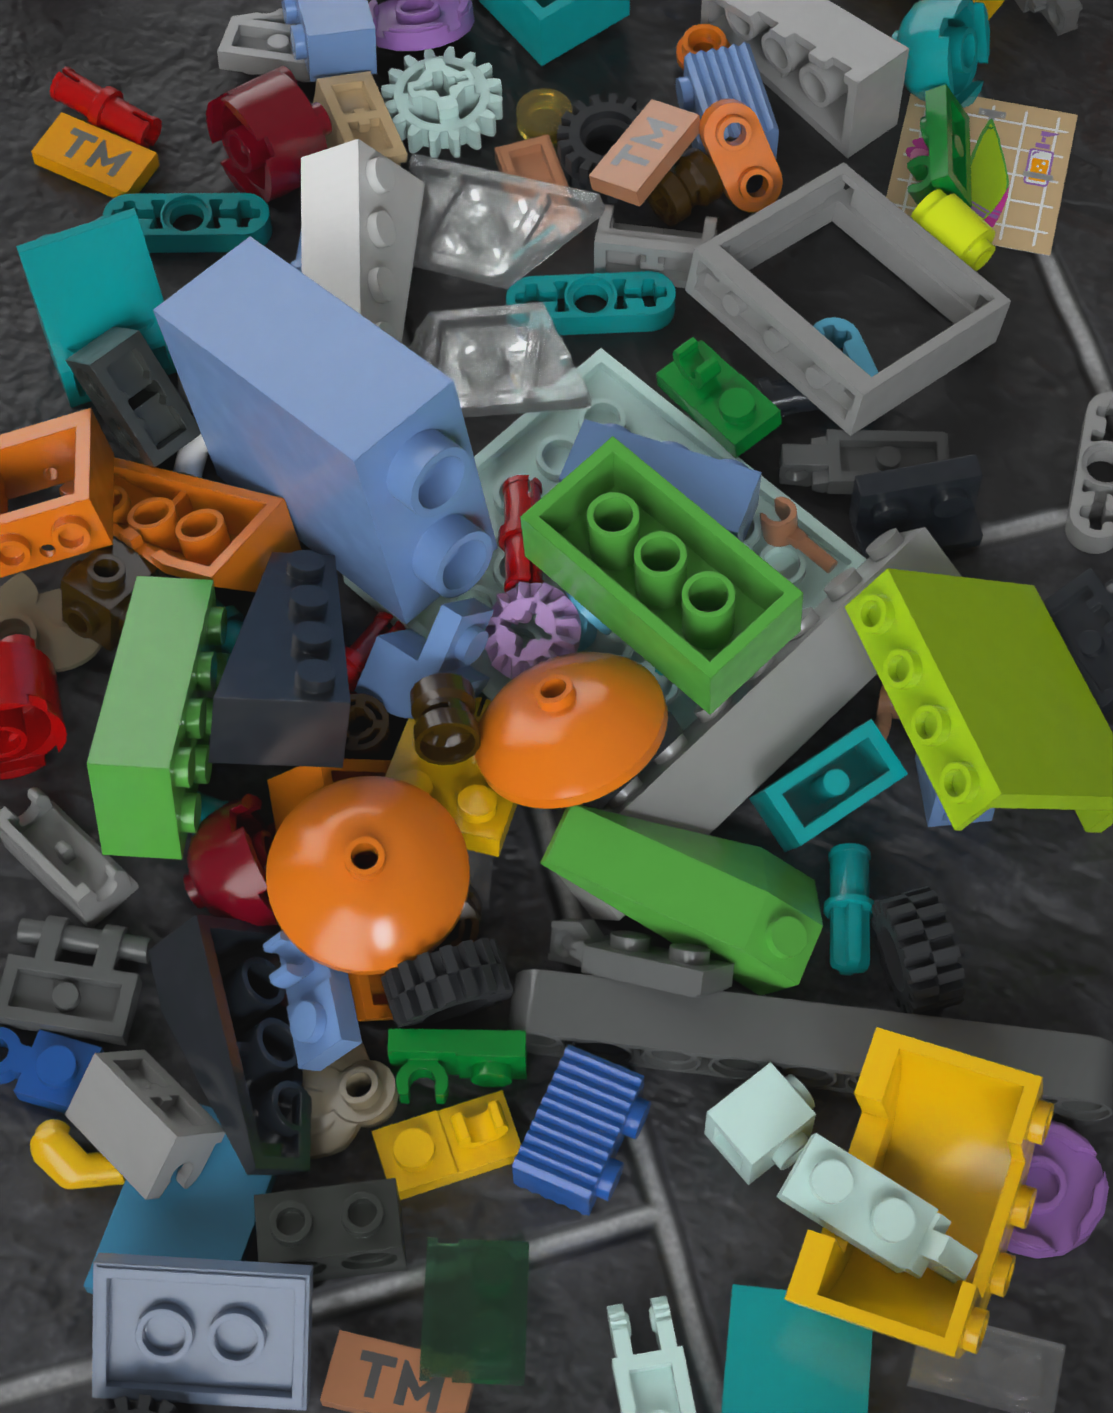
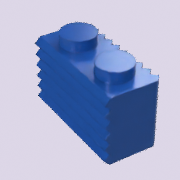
[512,1044,651,1216]

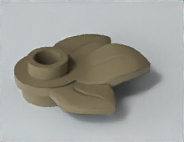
[0,572,102,672]
[303,1043,399,1159]

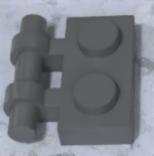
[0,915,153,1046]

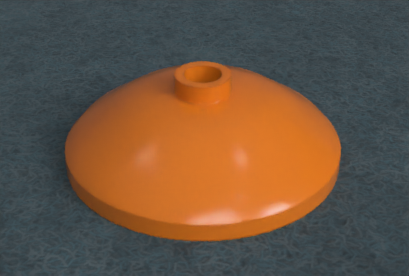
[475,652,668,809]
[266,776,470,975]

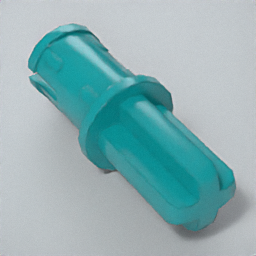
[823,843,874,976]

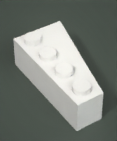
[301,139,425,343]

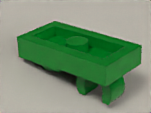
[907,84,972,208]
[656,337,782,459]
[387,1028,527,1104]

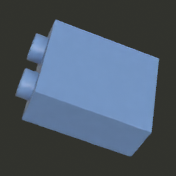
[153,236,498,625]

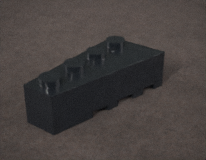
[208,550,350,768]

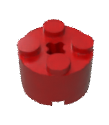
[0,634,67,780]

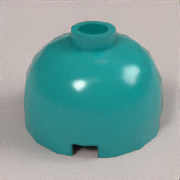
[891,0,990,108]

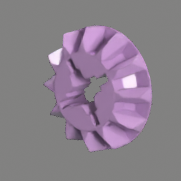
[485,582,581,679]

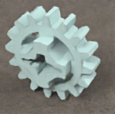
[381,46,503,159]

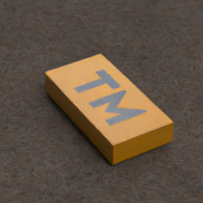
[31,112,160,198]

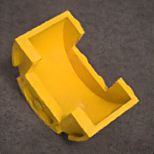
[784,1027,1054,1359]

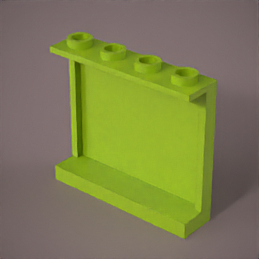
[845,568,1113,833]

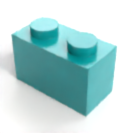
[749,719,908,852]

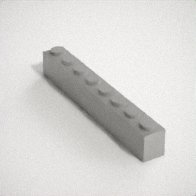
[557,527,962,921]

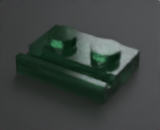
[419,1237,529,1386]

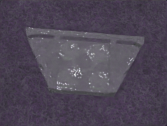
[409,153,606,289]
[407,302,592,417]

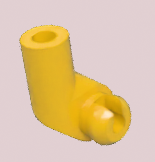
[30,1119,126,1190]

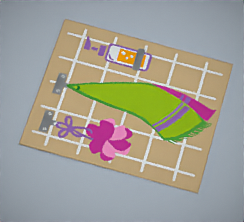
[886,94,1078,256]

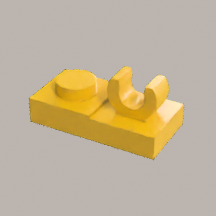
[371,1090,521,1200]

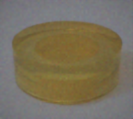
[516,88,572,144]

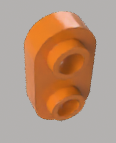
[699,99,783,212]

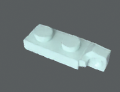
[776,1133,978,1283]

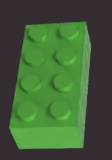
[520,436,803,715]
[87,576,231,859]

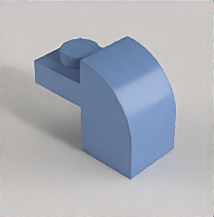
[354,598,494,719]

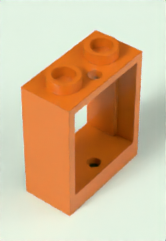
[0,408,114,578]

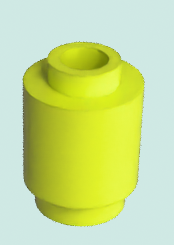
[910,189,996,271]

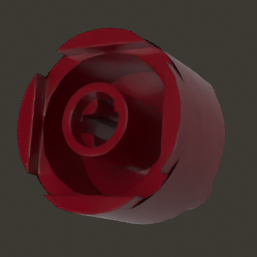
[206,66,332,203]

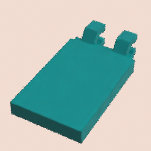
[721,1284,873,1413]

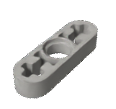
[1065,391,1113,554]

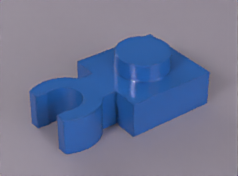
[0,1027,104,1113]

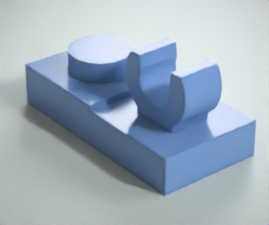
[263,931,362,1072]

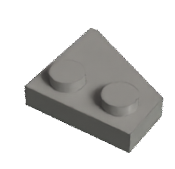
[217,8,316,82]

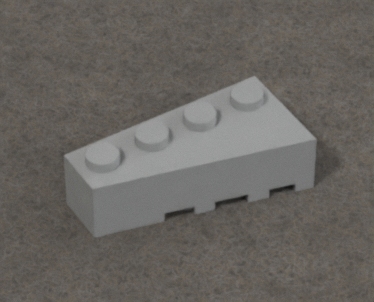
[701,0,909,158]

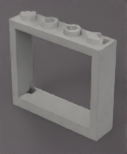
[685,162,1011,436]

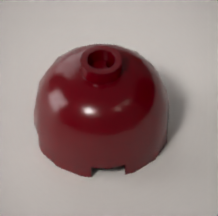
[183,793,279,926]

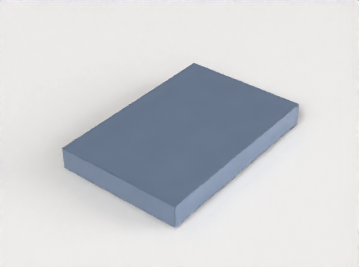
[92,1253,313,1411]

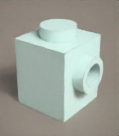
[704,1062,816,1185]

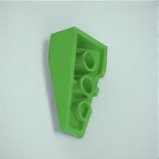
[540,805,823,996]

